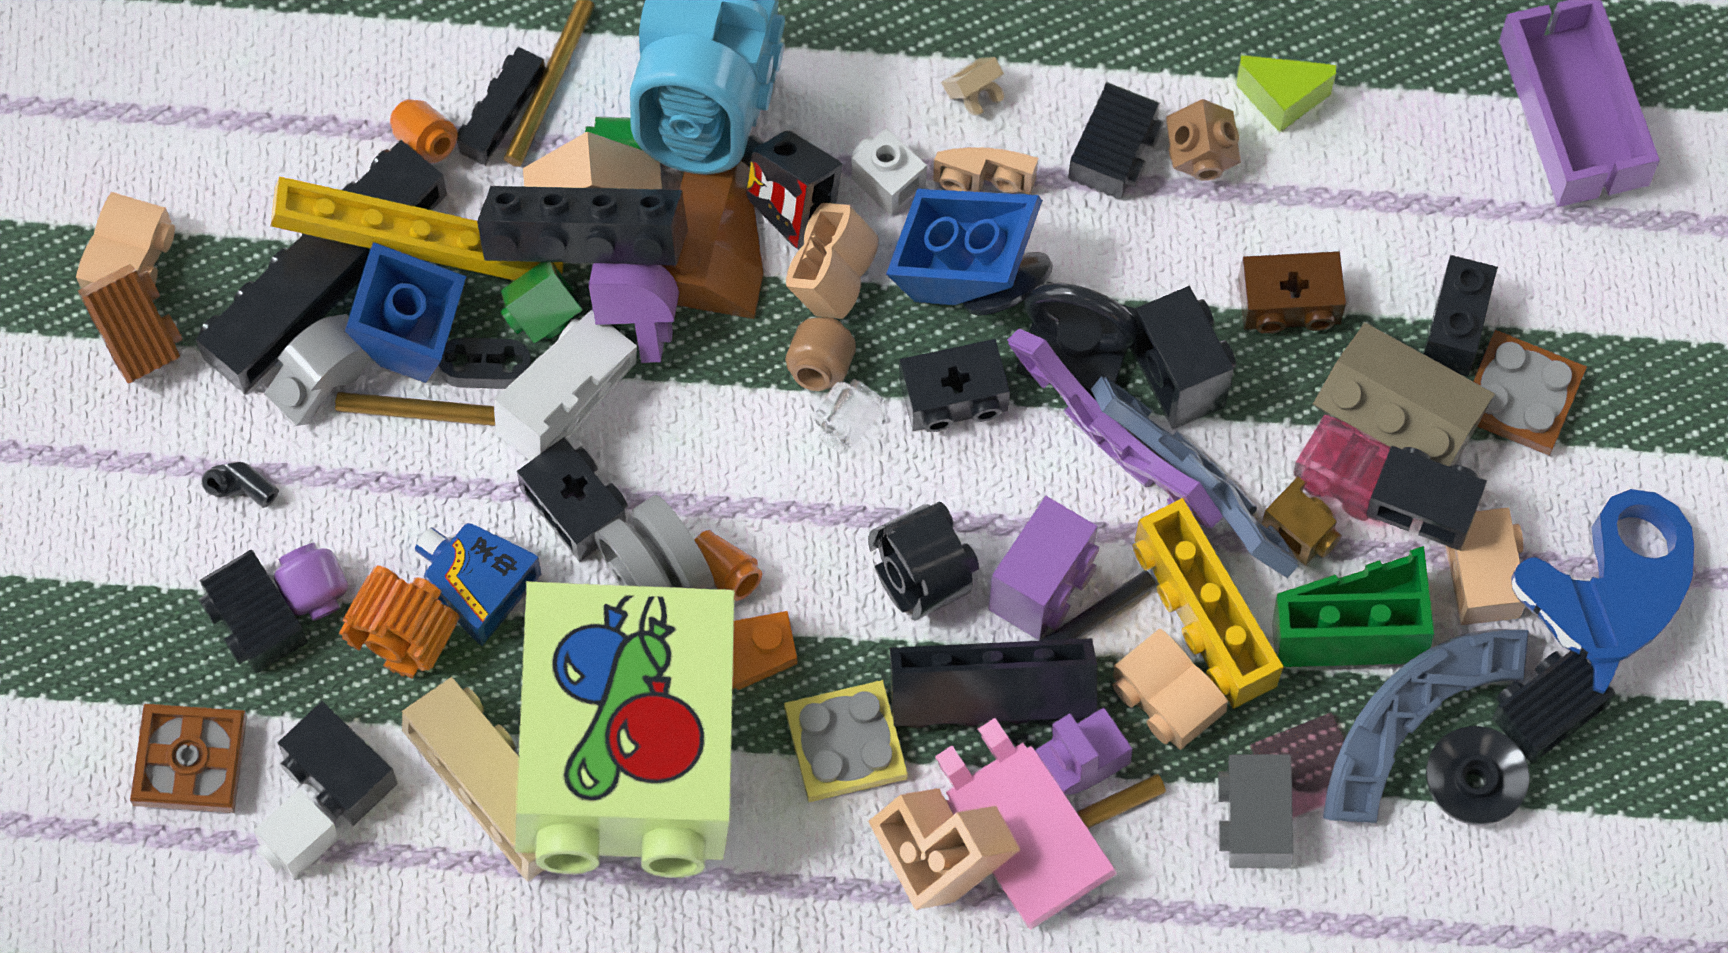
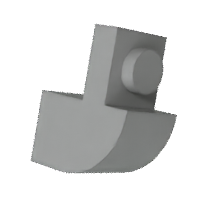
[264,314,371,426]

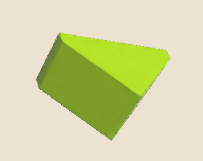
[1236,55,1337,133]

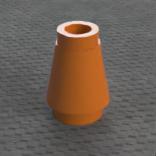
[694,530,762,601]

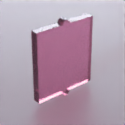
[1250,712,1344,818]

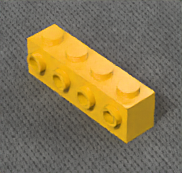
[1132,498,1283,709]

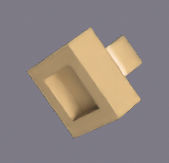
[941,57,1004,115]

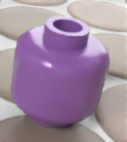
[273,542,349,621]

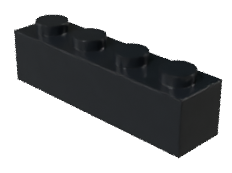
[457,46,545,166]

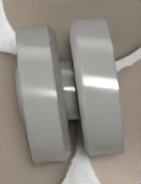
[594,495,715,589]

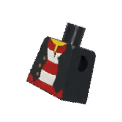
[741,131,843,250]

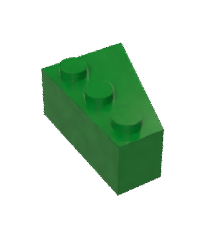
[1272,546,1434,667]

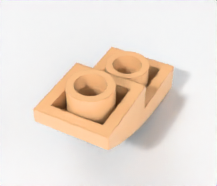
[933,147,1038,195]

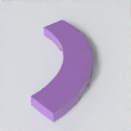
[1007,328,1223,529]

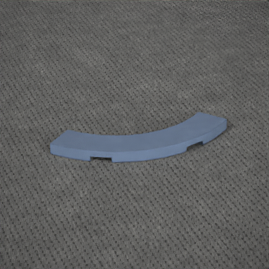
[1091,376,1299,579]
[1323,629,1529,823]

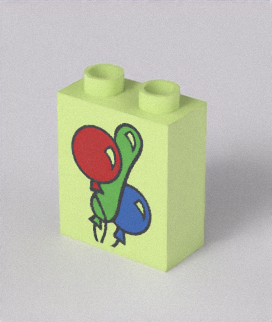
[515,582,734,878]

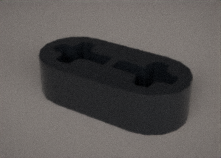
[438,338,532,389]

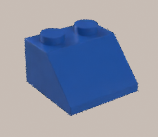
[345,242,466,383]

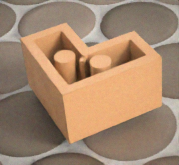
[523,132,662,189]
[868,788,1020,910]

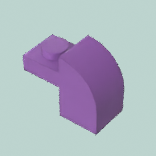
[589,263,679,363]
[1035,707,1132,795]

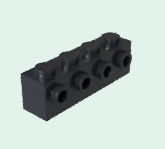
[477,186,688,265]
[889,638,1097,728]

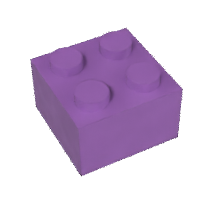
[989,496,1100,641]

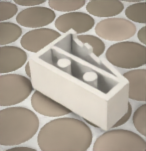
[494,310,637,461]

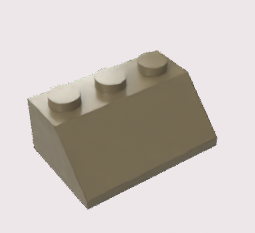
[1313,323,1495,467]

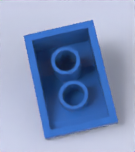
[886,189,1043,305]

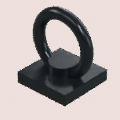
[1016,281,1139,398]

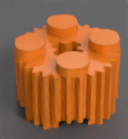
[339,565,460,679]

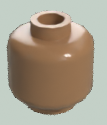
[785,317,856,391]

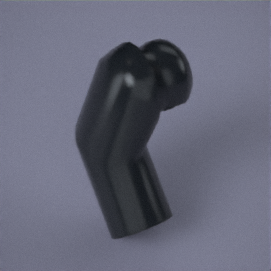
[201,462,279,508]

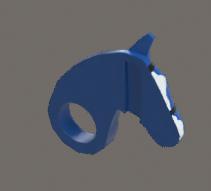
[1511,489,1694,694]

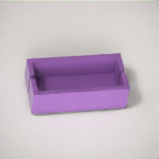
[1499,0,1660,207]

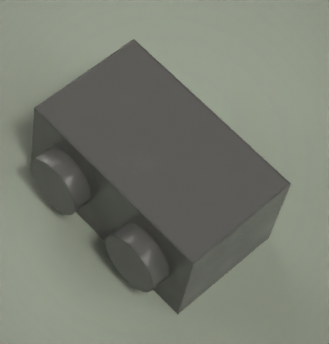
[1218,754,1293,868]

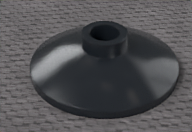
[963,252,1053,315]
[1426,726,1529,826]

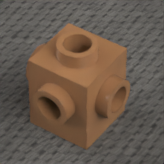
[1166,98,1241,181]

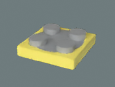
[784,680,908,803]

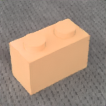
[1445,508,1525,625]

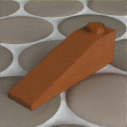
[661,161,764,319]

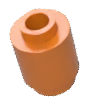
[390,99,458,163]

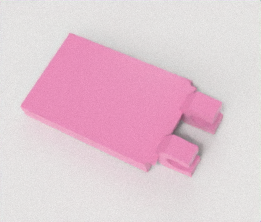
[935,718,1116,930]

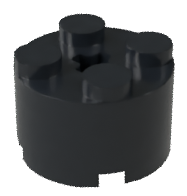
[868,501,979,621]

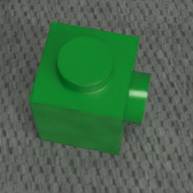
[501,262,582,344]

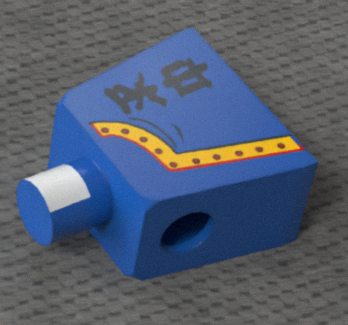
[415,523,542,646]

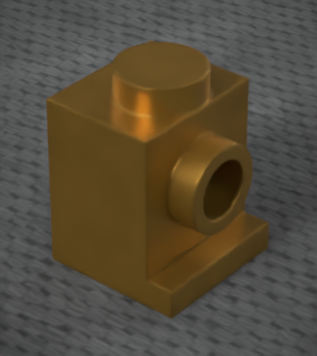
[1261,476,1342,566]

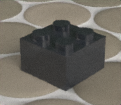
[1129,285,1236,430]

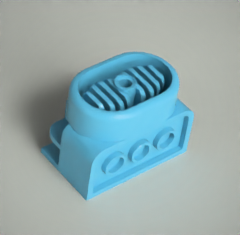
[629,0,785,174]

